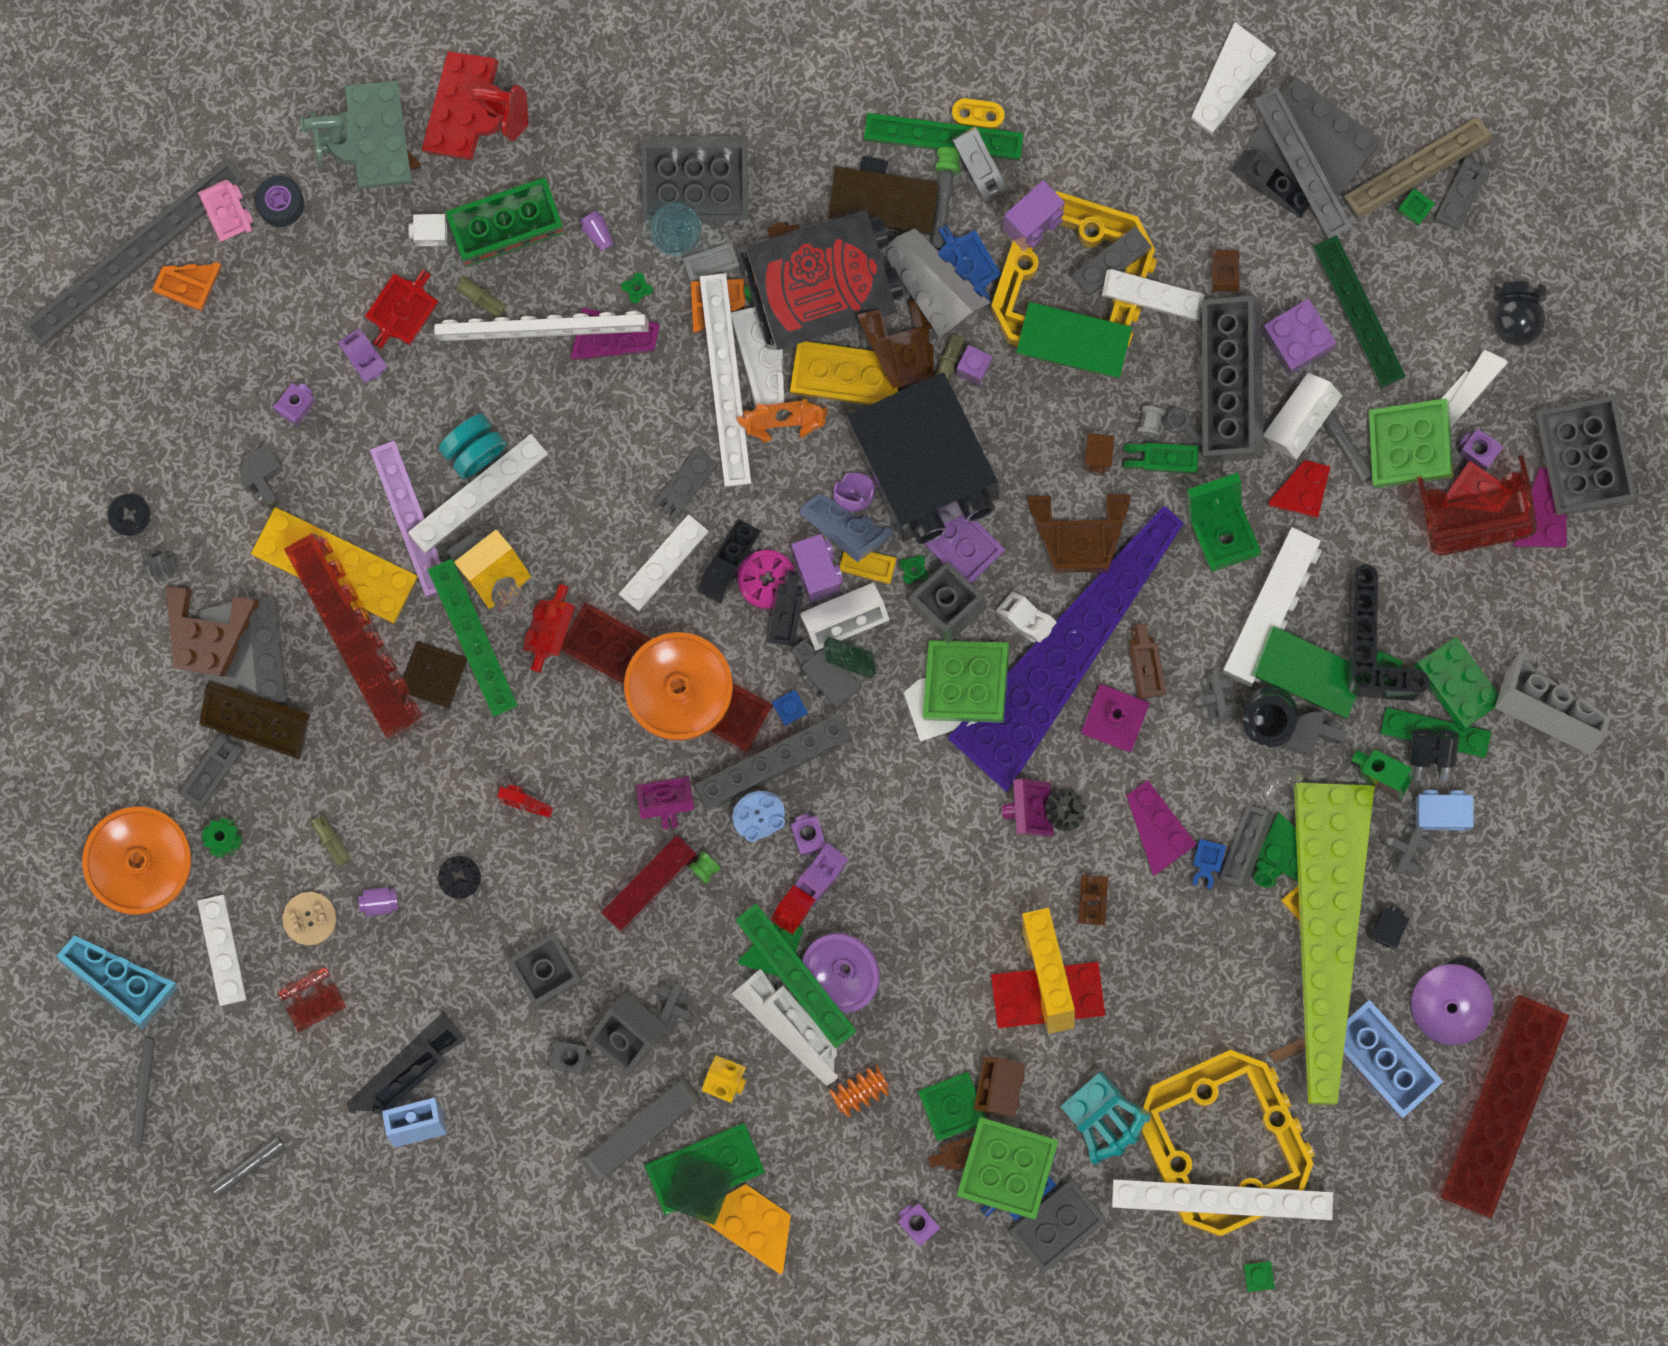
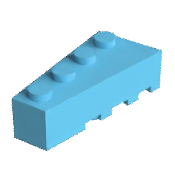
[57,935,177,1030]

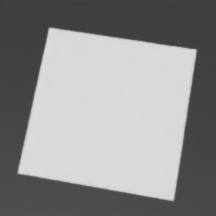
[904,678,977,742]

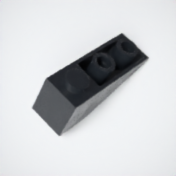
[1230,149,1310,218]
[697,519,761,604]

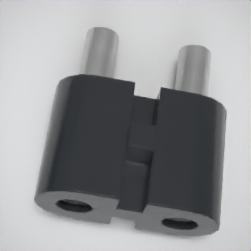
[1409,729,1459,782]

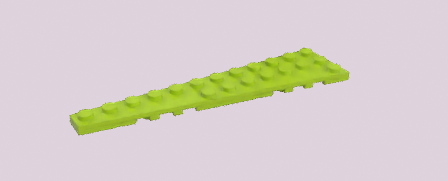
[1294,783,1375,1105]

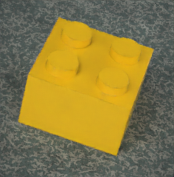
[454,530,532,610]

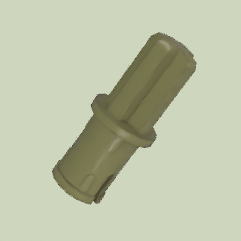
[456,276,506,318]
[936,334,964,383]
[310,814,350,866]

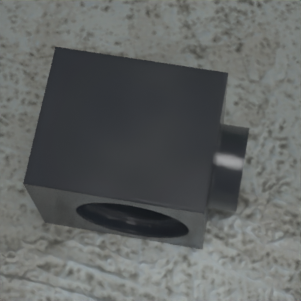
[1369,906,1410,950]

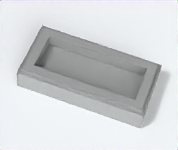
[683,242,741,283]

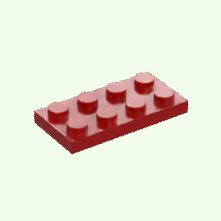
[991,962,1105,1029]

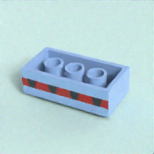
[1343,1000,1443,1120]

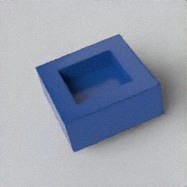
[772,690,808,726]

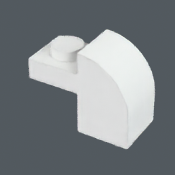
[995,591,1057,643]

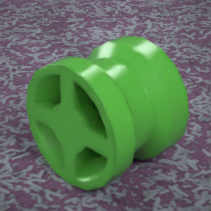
[935,147,961,175]
[687,850,721,885]

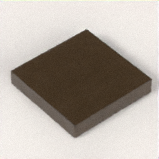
[399,641,467,709]

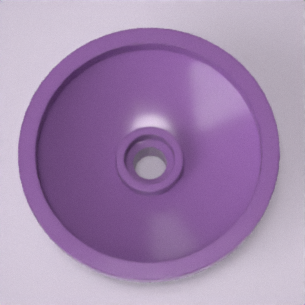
[802,933,880,1013]
[1411,964,1493,1045]

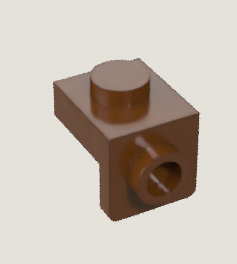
[1211,250,1240,292]

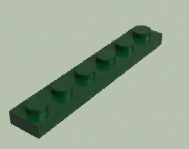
[1312,236,1406,389]

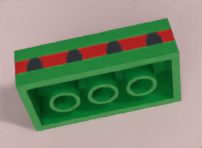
[445,177,565,268]

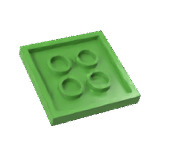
[1369,398,1454,488]
[923,640,1010,723]
[957,1117,1059,1220]

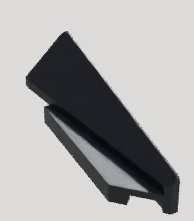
[347,1011,465,1114]

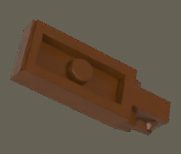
[1129,623,1166,699]
[927,1136,974,1171]

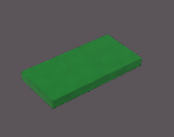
[1016,302,1132,379]
[1251,626,1363,719]
[644,1123,765,1216]

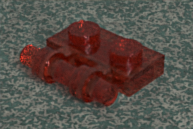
[278,967,347,1033]

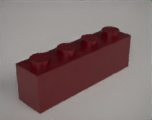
[601,835,697,934]

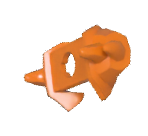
[736,398,828,443]

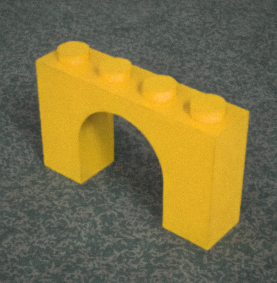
[1022,908,1075,1034]

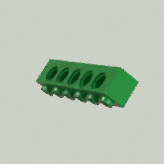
[427,559,518,718]

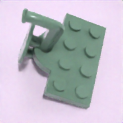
[300,81,411,189]

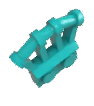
[1061,1071,1152,1165]

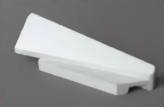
[1441,350,1508,428]
[732,969,838,1086]

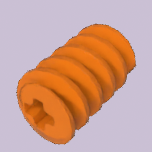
[828,1064,890,1118]

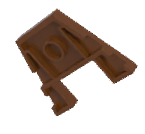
[857,300,934,388]
[1027,494,1131,573]
[166,586,260,677]

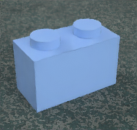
[1416,790,1473,830]
[382,1098,447,1148]

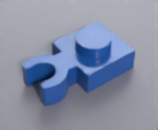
[1192,839,1226,890]

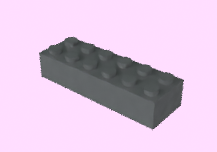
[1202,296,1263,462]

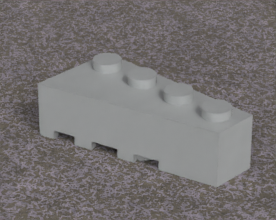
[881,229,990,338]
[1495,652,1610,755]

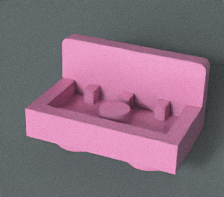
[198,180,253,242]

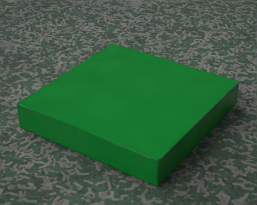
[918,1072,987,1142]

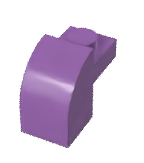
[337,328,387,383]
[795,843,849,907]

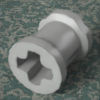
[1137,406,1165,438]

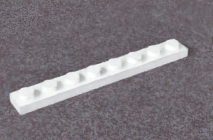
[700,273,751,487]
[435,311,649,341]
[1112,1180,1333,1220]

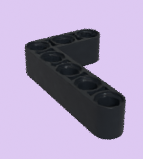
[1347,564,1430,701]

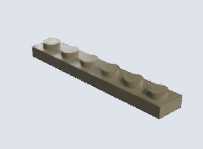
[1344,117,1492,219]

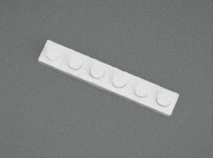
[408,434,548,554]

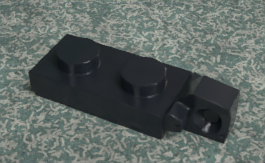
[766,570,804,646]

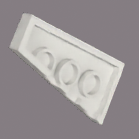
[1191,22,1276,135]
[731,307,784,408]

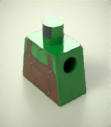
[1350,750,1413,802]

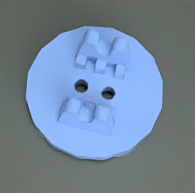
[732,791,785,842]

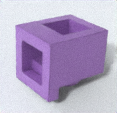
[273,383,316,427]

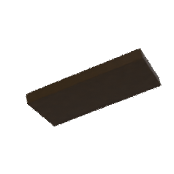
[827,166,939,235]
[199,680,311,760]

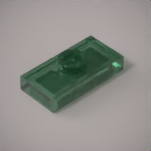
[824,637,876,679]

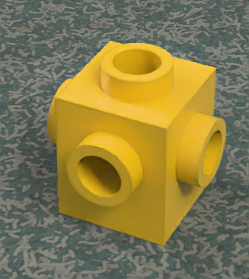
[701,1055,747,1103]

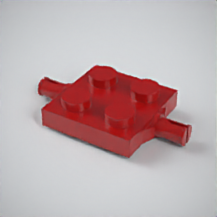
[365,269,439,350]
[522,584,575,673]

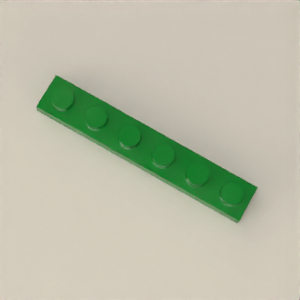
[864,113,1024,161]
[735,903,857,1048]

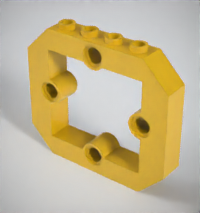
[991,191,1158,347]
[1141,1050,1315,1237]

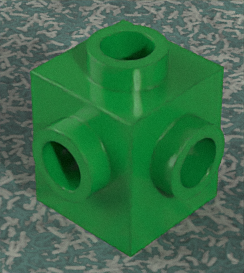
[201,818,243,859]

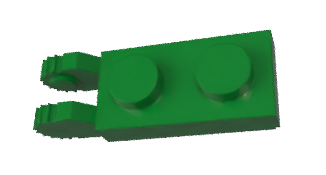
[1123,443,1199,474]

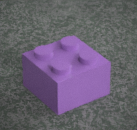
[1002,180,1065,251]
[1263,299,1337,376]
[791,534,843,603]

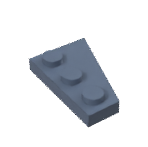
[799,494,894,563]

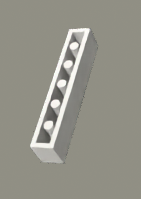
[1222,527,1322,687]

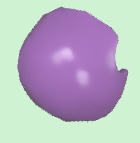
[833,473,875,512]

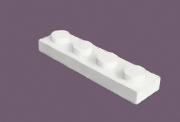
[1102,269,1205,321]
[619,514,709,612]
[197,895,247,1006]

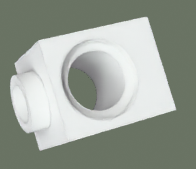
[409,214,447,246]

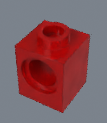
[770,885,816,935]

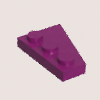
[571,308,660,361]
[1513,468,1567,548]
[1126,780,1197,877]

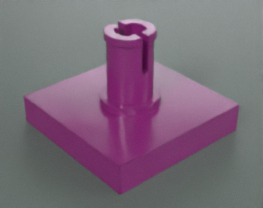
[1081,684,1150,753]
[636,776,694,830]
[1002,779,1054,837]

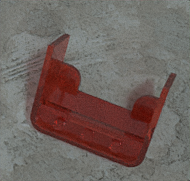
[1417,455,1537,556]

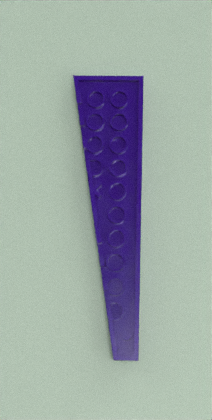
[947,506,1184,793]

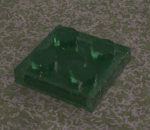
[663,1154,735,1226]

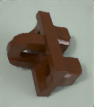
[1078,875,1108,926]

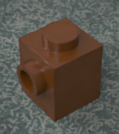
[1084,433,1115,475]

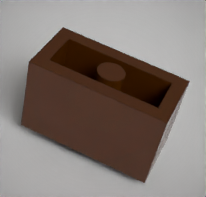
[974,1056,1025,1118]

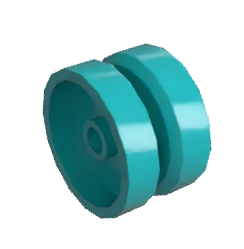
[438,413,507,479]

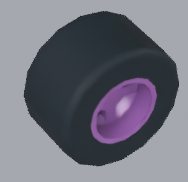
[255,176,304,227]

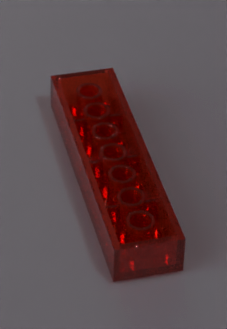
[284,533,423,739]
[560,602,774,756]
[1436,995,1570,1220]

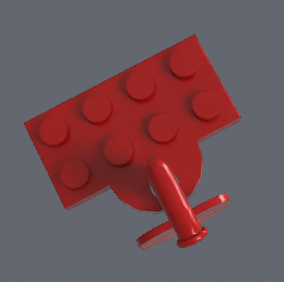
[421,51,529,161]

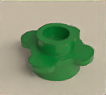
[621,273,653,304]
[899,555,929,584]
[1252,861,1282,888]

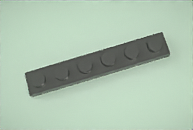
[1253,87,1352,239]

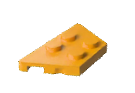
[694,1184,791,1275]

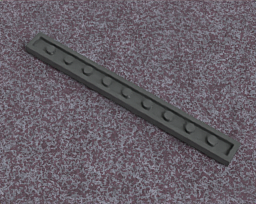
[23,159,245,348]

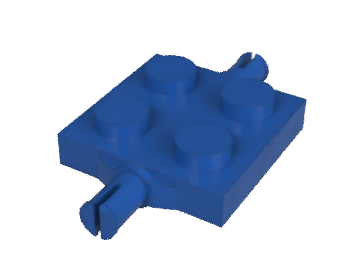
[938,225,1002,306]

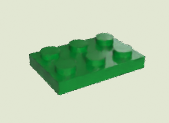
[1414,637,1499,731]

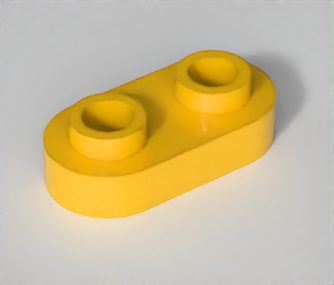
[952,98,1004,129]

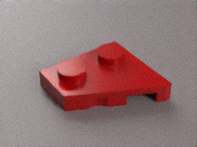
[1268,460,1331,519]
[1440,461,1514,513]
[497,784,553,818]

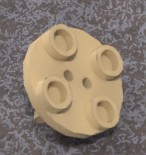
[282,892,337,946]

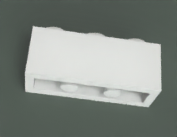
[1263,373,1342,460]
[800,583,889,651]

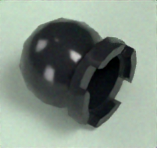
[1493,281,1547,346]
[1243,686,1298,748]

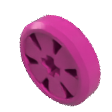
[738,550,795,610]

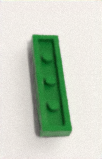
[1380,707,1491,759]

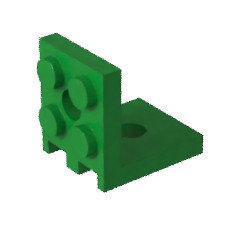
[1187,472,1261,572]

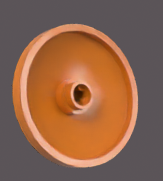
[624,632,733,741]
[82,807,192,915]

